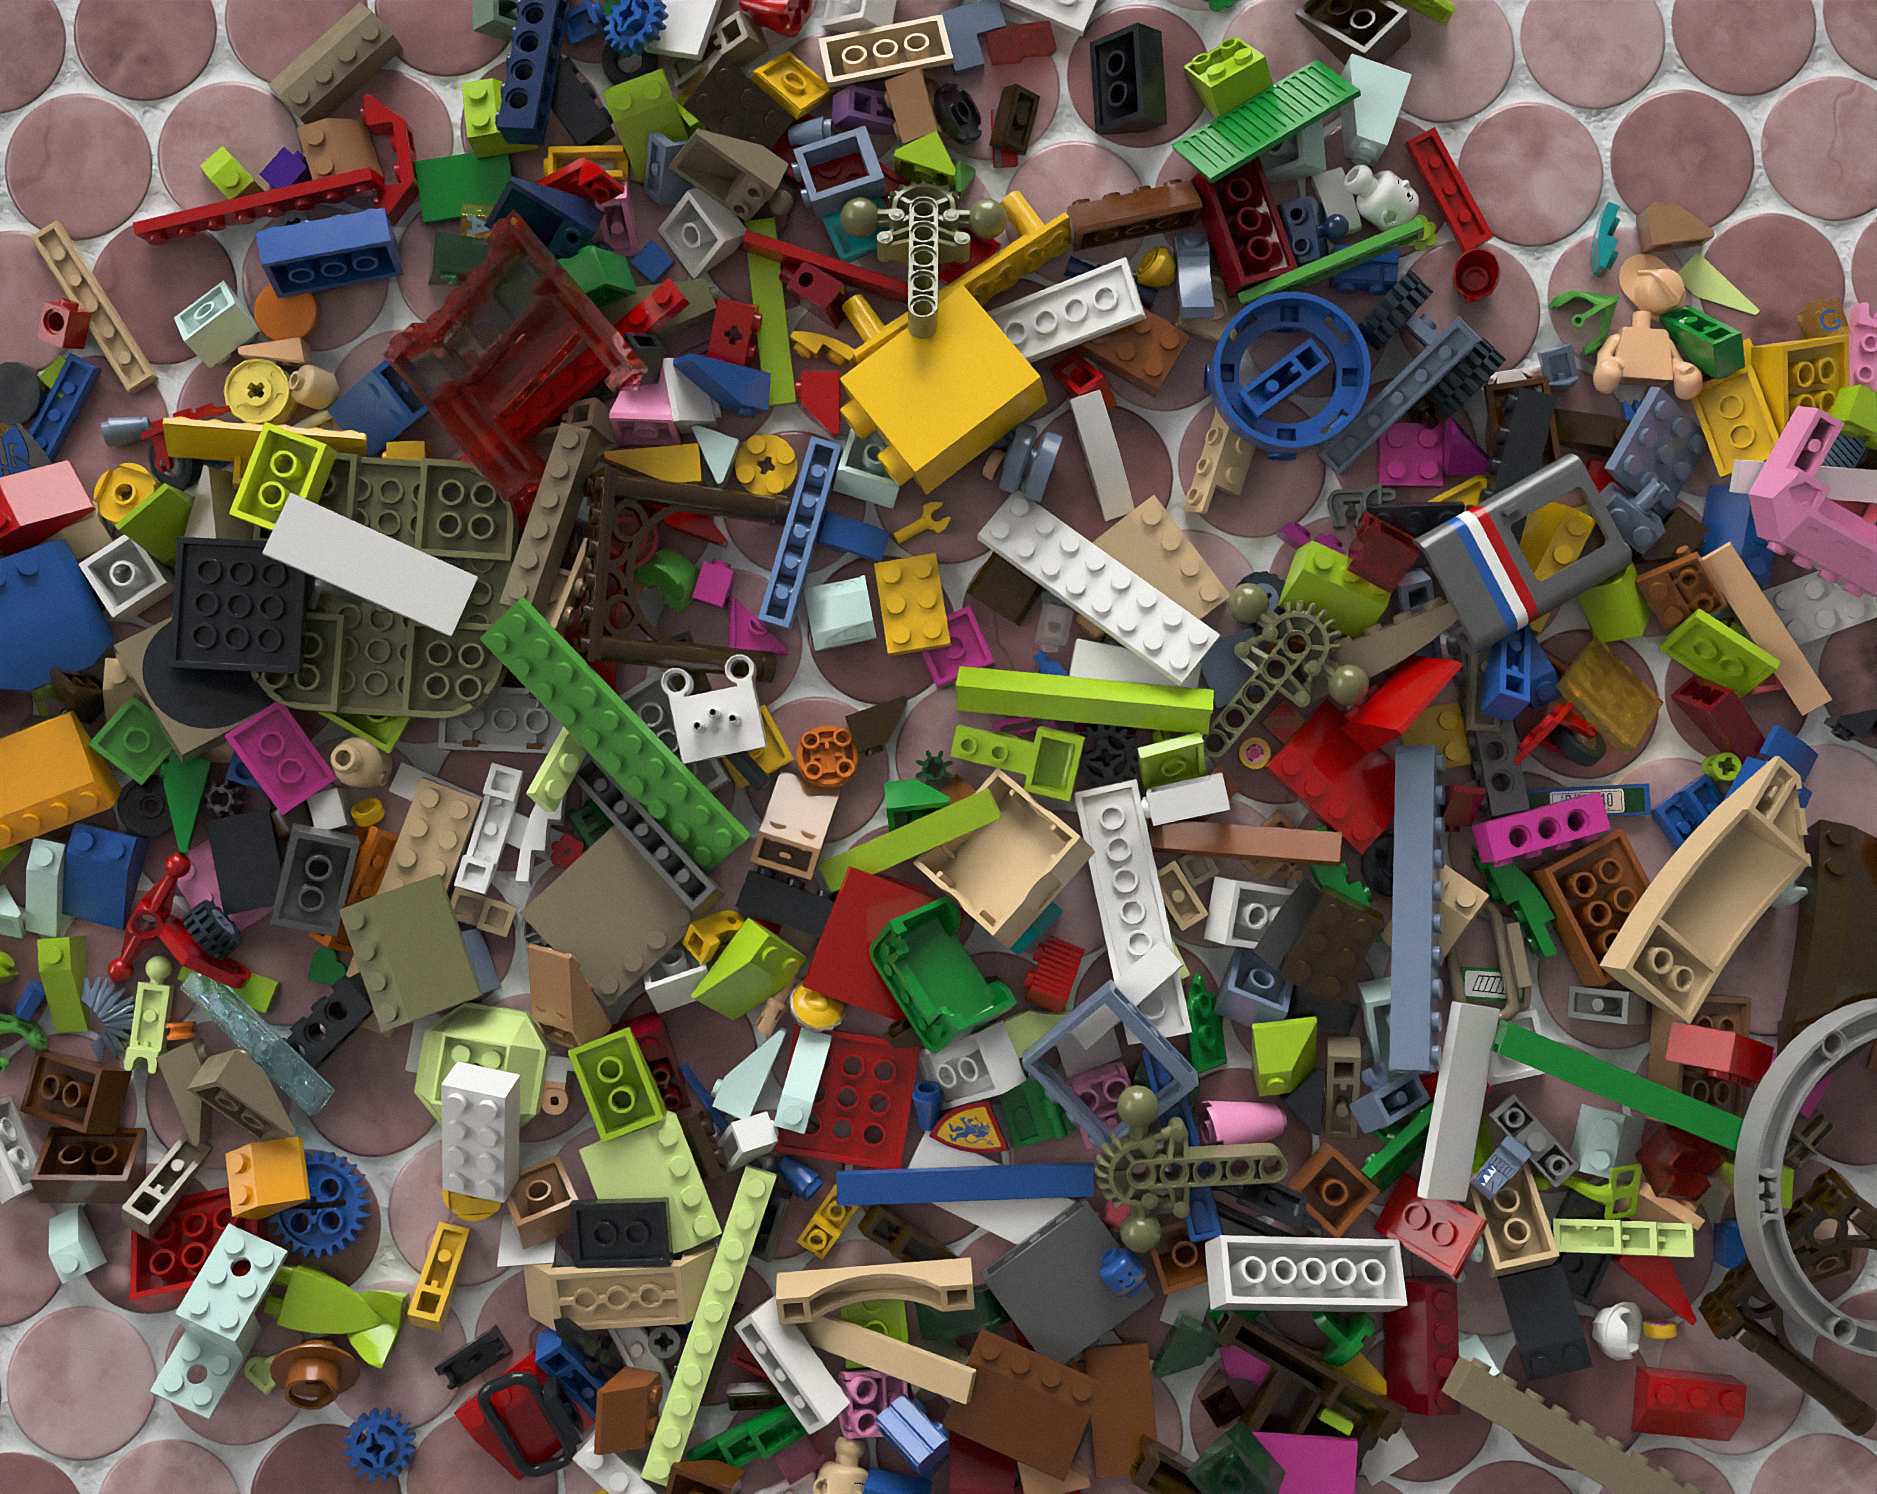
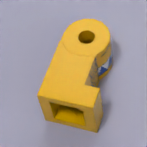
[682,910,745,965]

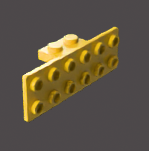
[163,417,367,490]

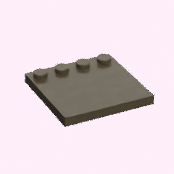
[520,825,704,1007]

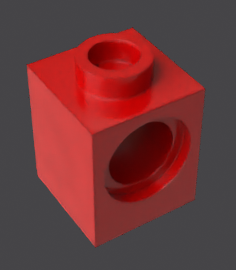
[37,298,92,349]

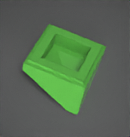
[954,161,976,202]

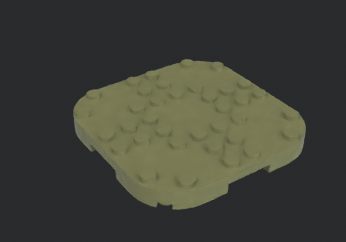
[250,453,519,720]

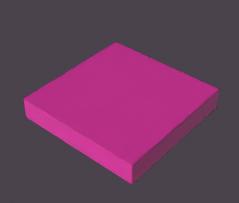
[921,606,995,689]

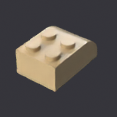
[1466,1161,1560,1278]

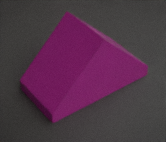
[1443,416,1490,475]

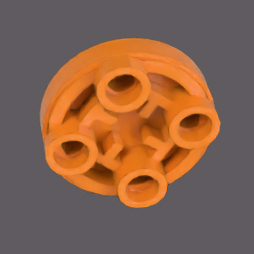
[254,284,321,341]
[796,725,860,789]

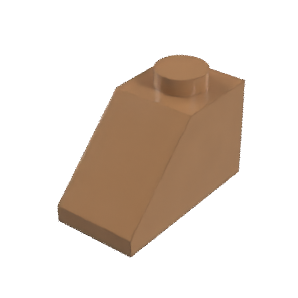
[1636,201,1714,254]

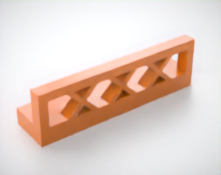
[309,825,399,954]

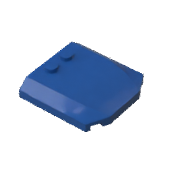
[0,539,116,693]

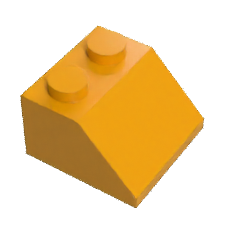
[225,1137,310,1220]

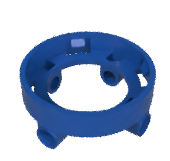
[1204,292,1371,461]

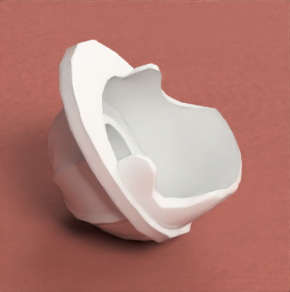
[1592,1301,1642,1361]

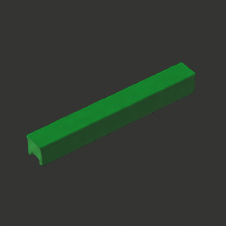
[1490,1020,1744,1151]

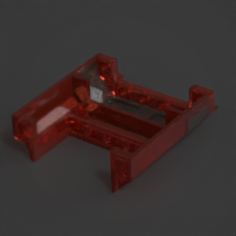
[382,209,648,502]

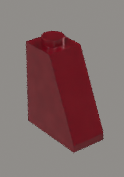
[1671,675,1765,765]

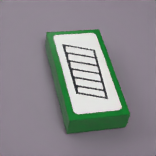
[1460,966,1525,1003]

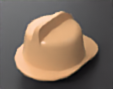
[1618,253,1686,322]

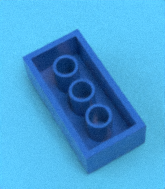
[256,208,404,298]

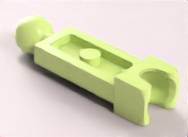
[124,955,175,1074]

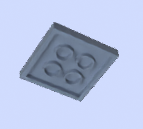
[1604,386,1708,519]

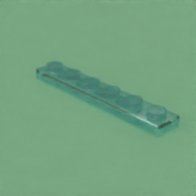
[179,970,335,1117]

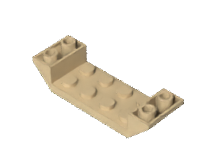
[523,1244,717,1331]

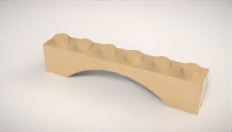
[776,1257,975,1325]

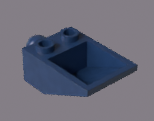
[484,176,613,266]
[1276,196,1349,268]

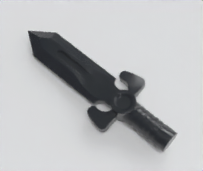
[553,1317,625,1375]

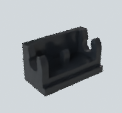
[434,1325,513,1390]

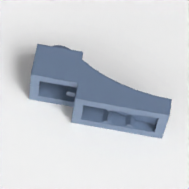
[1174,232,1215,318]

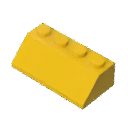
[1519,502,1597,635]

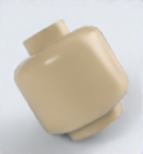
[289,364,340,410]

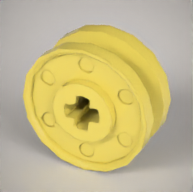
[224,358,298,426]

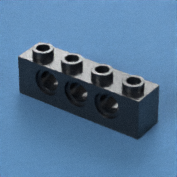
[263,972,374,1091]

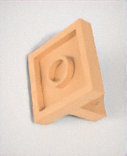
[1615,1156,1707,1231]

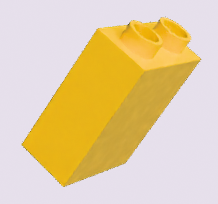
[839,285,1048,495]

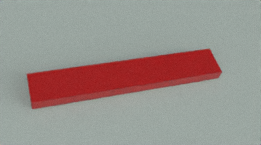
[743,230,908,305]

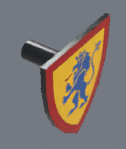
[929,1099,1009,1153]

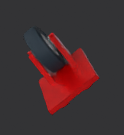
[140,403,231,489]
[1513,697,1607,767]

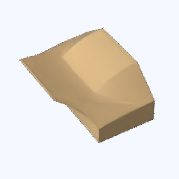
[1157,860,1209,931]

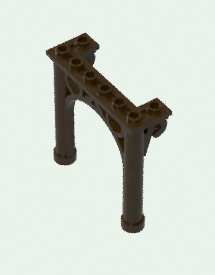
[569,466,790,683]
[1698,1167,1877,1436]

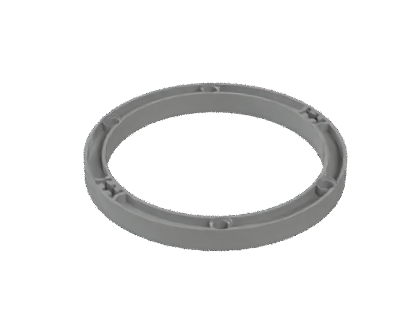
[1734,998,1877,1358]

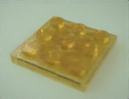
[1556,636,1664,755]

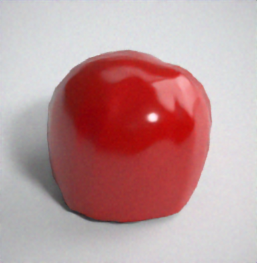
[1453,248,1500,303]

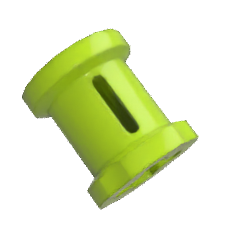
[1701,752,1742,782]

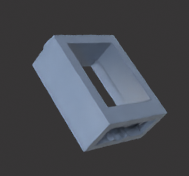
[791,126,888,219]

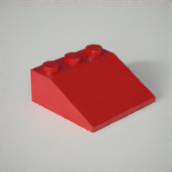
[1340,655,1463,754]
[454,1346,596,1481]

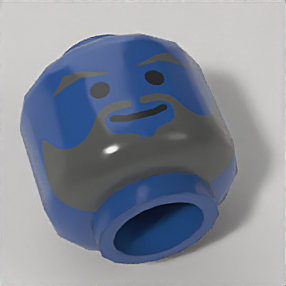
[1099,1247,1147,1298]

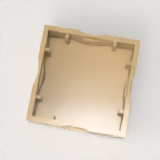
[913,768,1096,949]

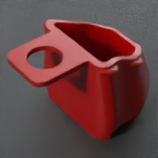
[739,0,813,38]

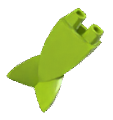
[263,1262,410,1369]

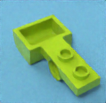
[950,724,1086,802]

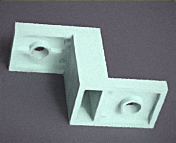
[150,1224,289,1420]

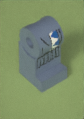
[1470,1134,1532,1201]

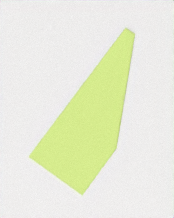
[1678,252,1760,315]

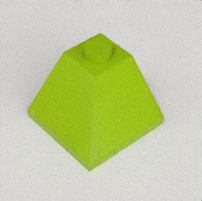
[1252,1016,1317,1096]

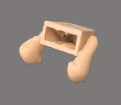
[1593,311,1702,400]

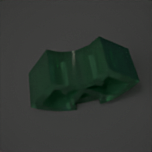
[915,1284,1011,1345]

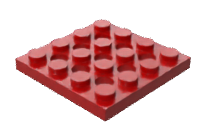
[774,1023,920,1169]

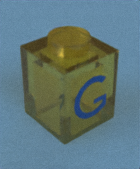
[1796,297,1852,340]

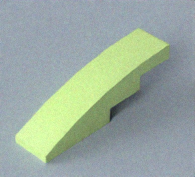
[1553,1219,1695,1258]

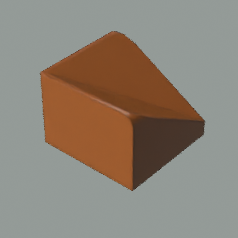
[939,774,976,804]

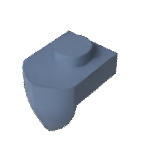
[1537,343,1579,392]

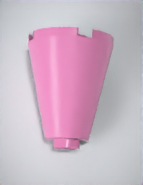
[1194,1101,1287,1165]

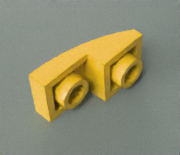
[790,331,855,368]
[796,1184,859,1260]

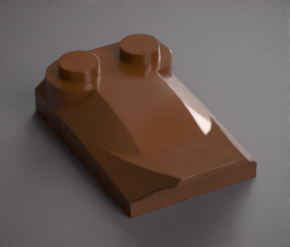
[1484,367,1561,470]

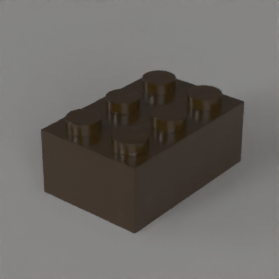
[676,50,795,150]
[1280,885,1384,1007]

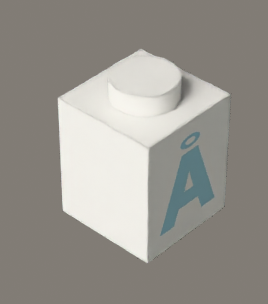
[307,784,356,831]

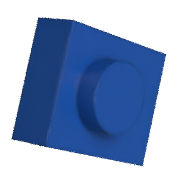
[565,0,606,48]

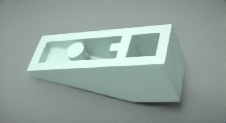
[26,838,69,937]
[710,1027,788,1119]
[773,1028,832,1134]

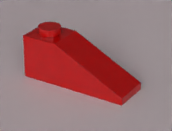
[1612,1255,1697,1326]

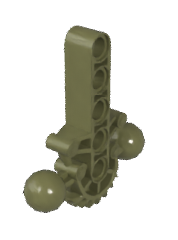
[840,179,1008,339]
[1202,583,1369,758]
[1094,1085,1288,1253]

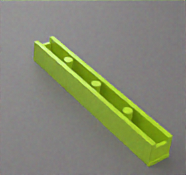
[955,666,1214,735]

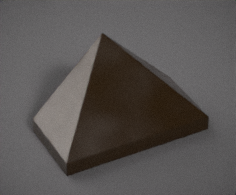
[1198,1368,1244,1429]

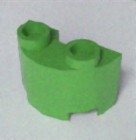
[634,548,700,613]

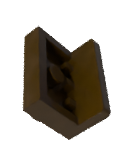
[679,1110,728,1180]

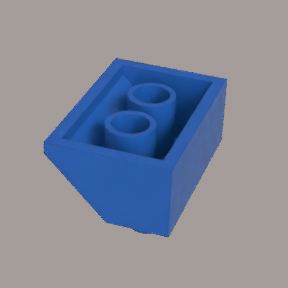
[1698,485,1774,588]

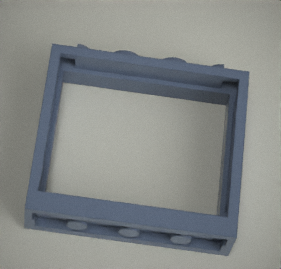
[1022,979,1199,1149]

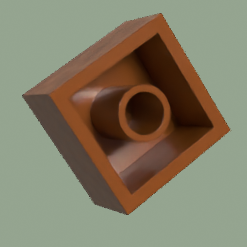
[1285,1142,1380,1238]

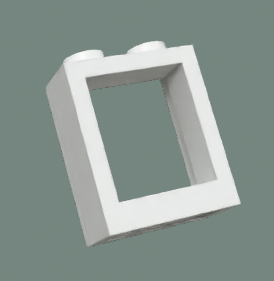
[1141,772,1230,826]

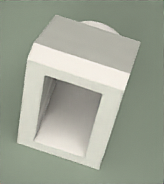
[717,1111,779,1173]

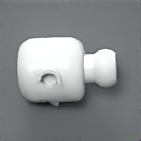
[1344,165,1419,232]

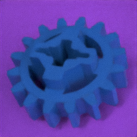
[603,0,668,58]
[343,1407,416,1482]

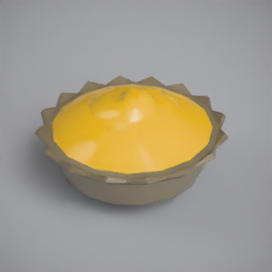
[787,978,848,1033]

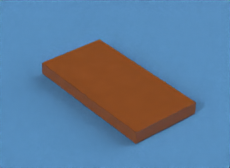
[1084,1340,1157,1479]

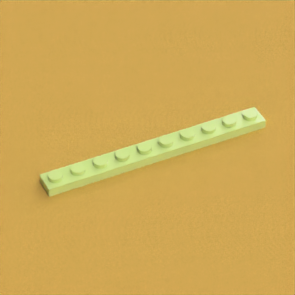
[640,1164,778,1486]

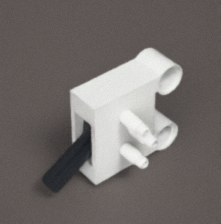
[661,655,771,791]

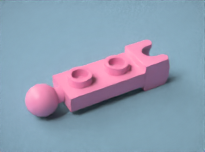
[1848,302,1877,391]

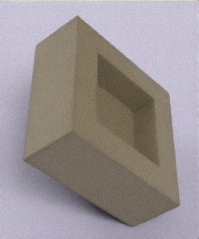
[1176,855,1220,888]

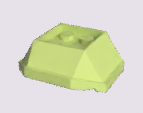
[414,1001,550,1129]

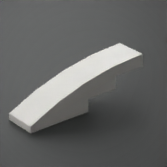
[1068,389,1135,521]
[515,791,567,887]

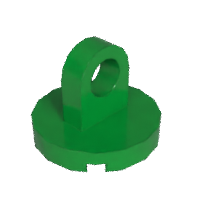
[1311,1311,1375,1367]

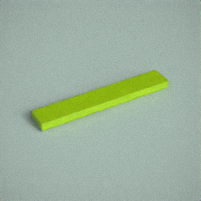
[744,217,797,407]
[818,788,1002,893]

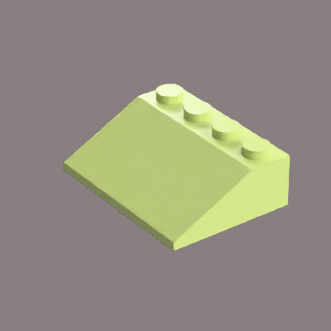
[578,1110,722,1254]

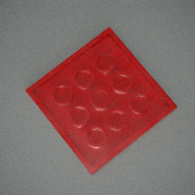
[802,866,966,1021]

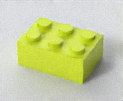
[229,422,338,531]

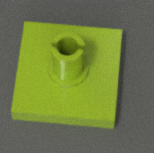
[1137,730,1206,795]

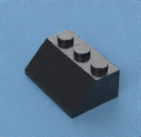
[1090,22,1167,135]

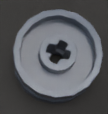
[998,422,1063,503]

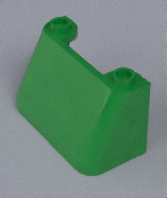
[869,895,1017,1054]

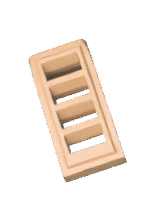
[238,337,313,367]

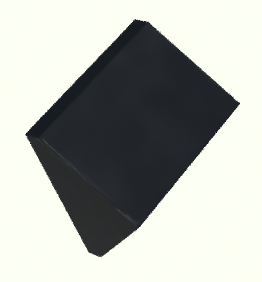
[751,1186,793,1263]

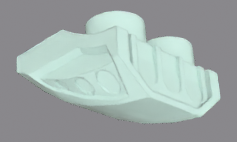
[804,575,877,651]

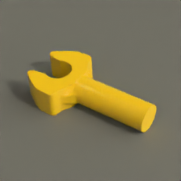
[893,502,951,544]

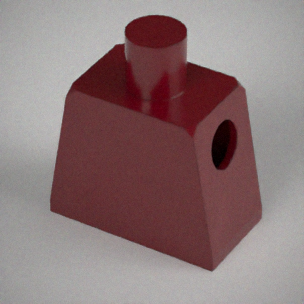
[779,262,850,330]

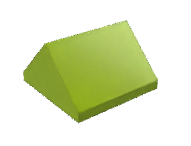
[894,131,956,192]
[1577,559,1653,644]

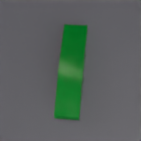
[686,1404,808,1468]

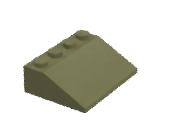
[339,874,483,1033]

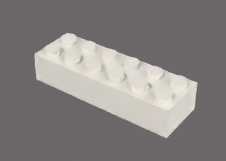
[1205,1235,1408,1312]

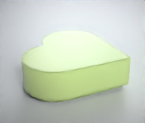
[244,1353,279,1395]

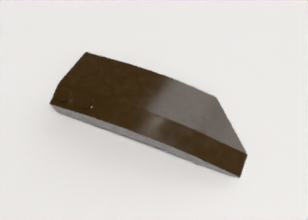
[1777,819,1877,1085]

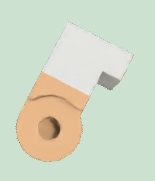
[541,1051,575,1115]

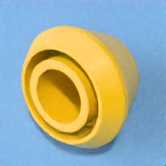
[1136,246,1176,288]

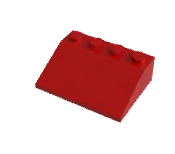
[1262,699,1395,854]
[129,1187,270,1311]

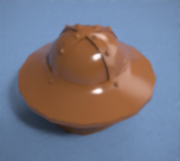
[270,1336,360,1410]

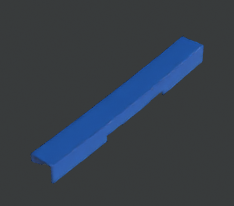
[680,1062,729,1134]

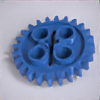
[268,1151,373,1258]

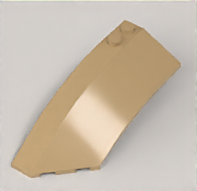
[1599,756,1812,1025]

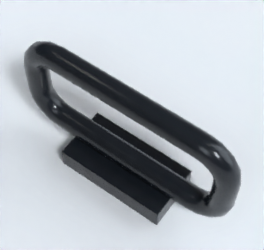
[1211,1182,1323,1238]
[477,1371,583,1477]

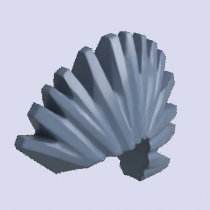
[81,977,136,1063]

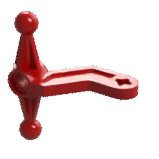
[107,853,252,989]

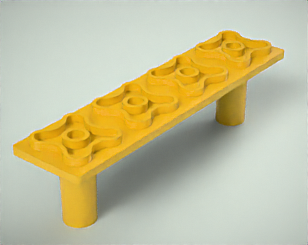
[842,191,1072,365]

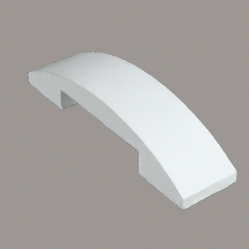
[454,763,524,894]

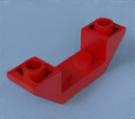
[360,94,419,226]
[536,157,625,205]

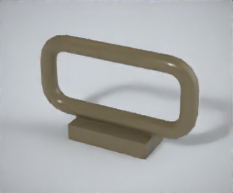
[1445,900,1532,1025]

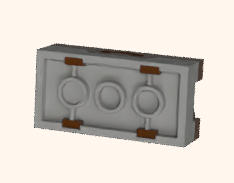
[438,687,563,755]

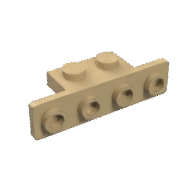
[1184,406,1255,514]
[543,538,589,638]

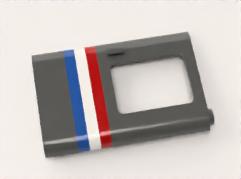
[1412,454,1632,656]

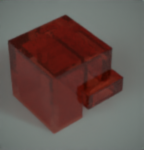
[1346,511,1420,594]
[1634,1123,1730,1202]

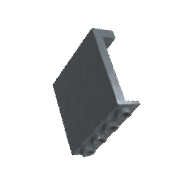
[981,1197,1156,1366]

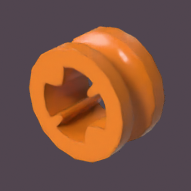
[166,1021,197,1040]

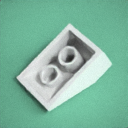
[1204,876,1295,953]
[918,1020,1026,1110]

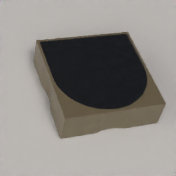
[114,617,292,764]

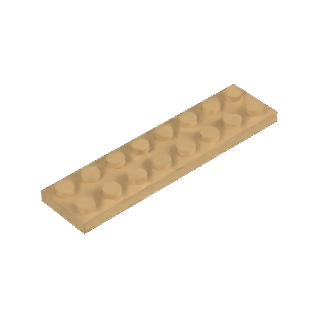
[340,777,483,1038]

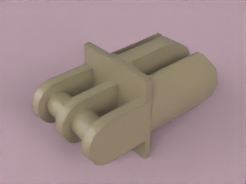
[1783,1108,1837,1170]

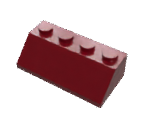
[1191,156,1298,299]
[1383,1275,1461,1416]

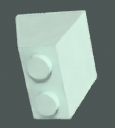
[1340,54,1412,167]

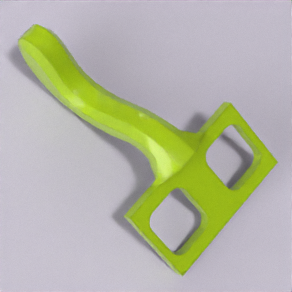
[1532,1164,1642,1220]

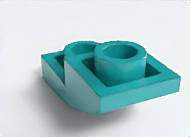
[1591,202,1620,277]

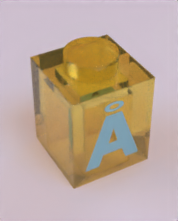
[461,202,502,243]

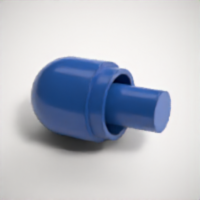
[1032,650,1068,676]

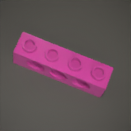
[1471,792,1611,867]

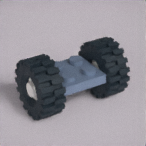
[1357,270,1506,418]

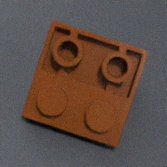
[1636,545,1727,631]

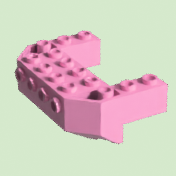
[1748,406,1877,597]

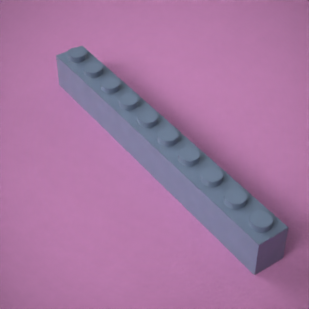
[1389,745,1446,1073]

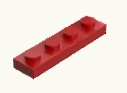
[1404,127,1494,253]

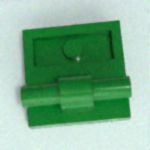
[998,1067,1077,1149]

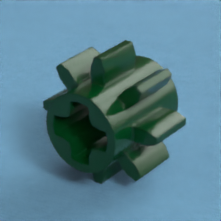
[916,750,953,788]

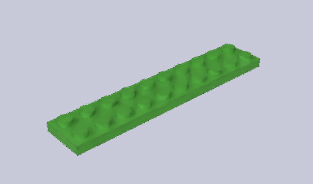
[479,596,751,873]

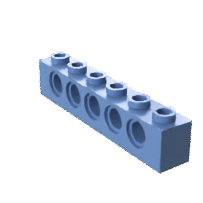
[758,436,843,632]

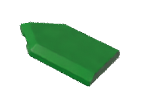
[1186,973,1227,1074]

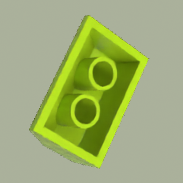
[1278,540,1396,640]

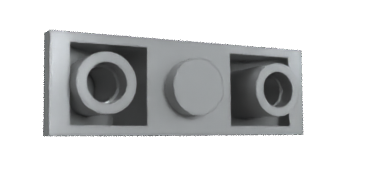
[1489,1093,1580,1188]

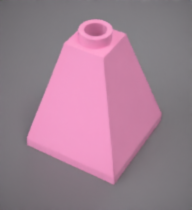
[609,363,682,447]

